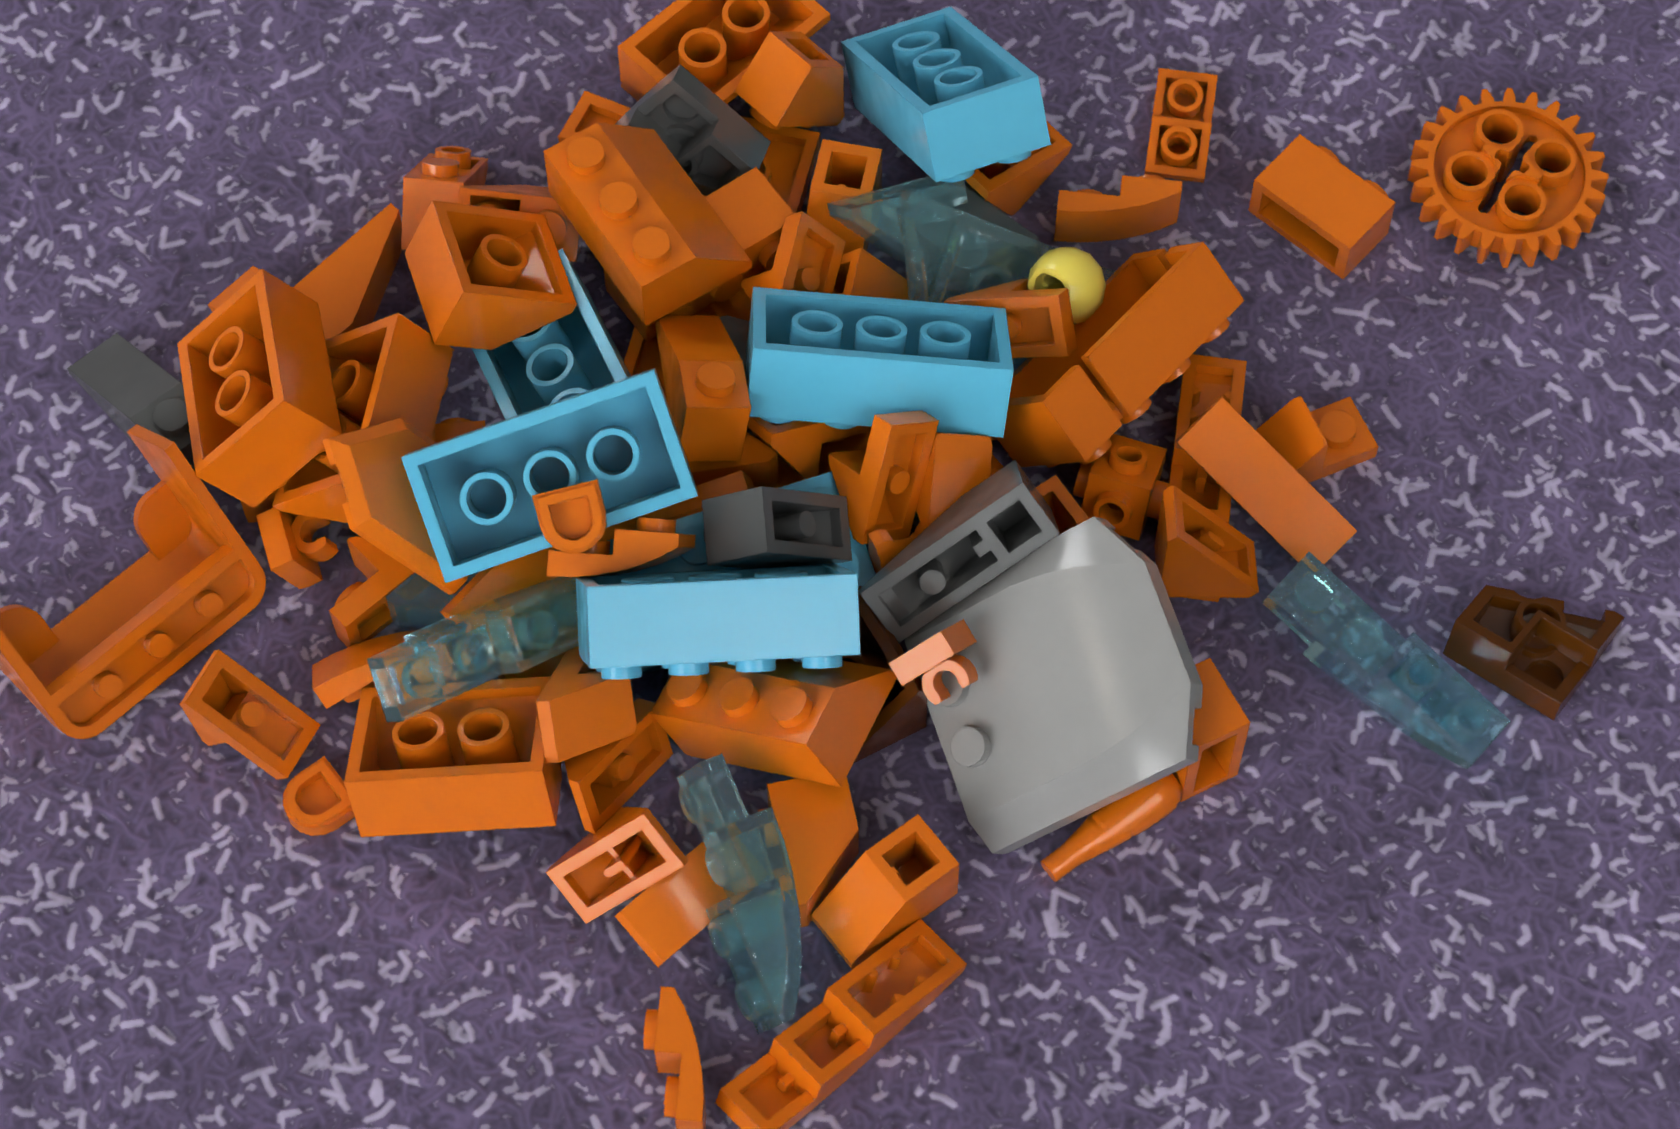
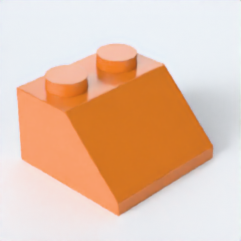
[404,200,577,350]

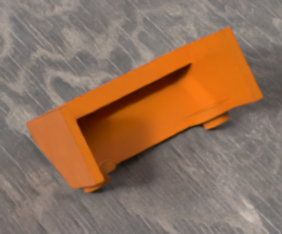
[0,424,266,739]

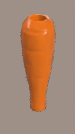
[1040,773,1182,882]

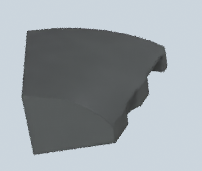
[615,64,770,196]

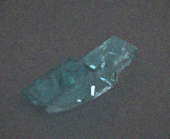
[1262,552,1510,769]
[367,577,579,722]
[676,754,802,1034]

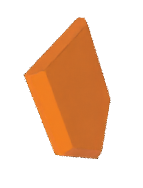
[322,418,469,595]

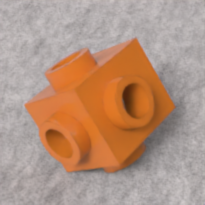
[1073,434,1170,541]

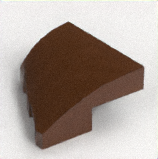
[1443,585,1625,720]

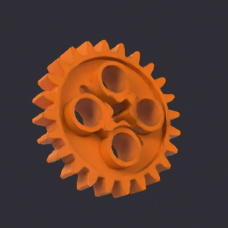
[1407,88,1608,268]

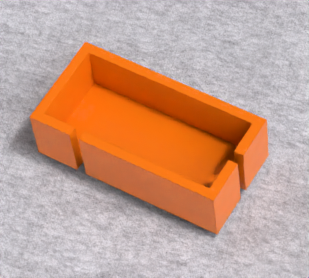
[996,241,1245,468]

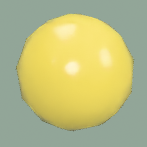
[1027,247,1106,324]

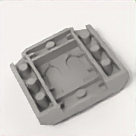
[905,516,1203,855]

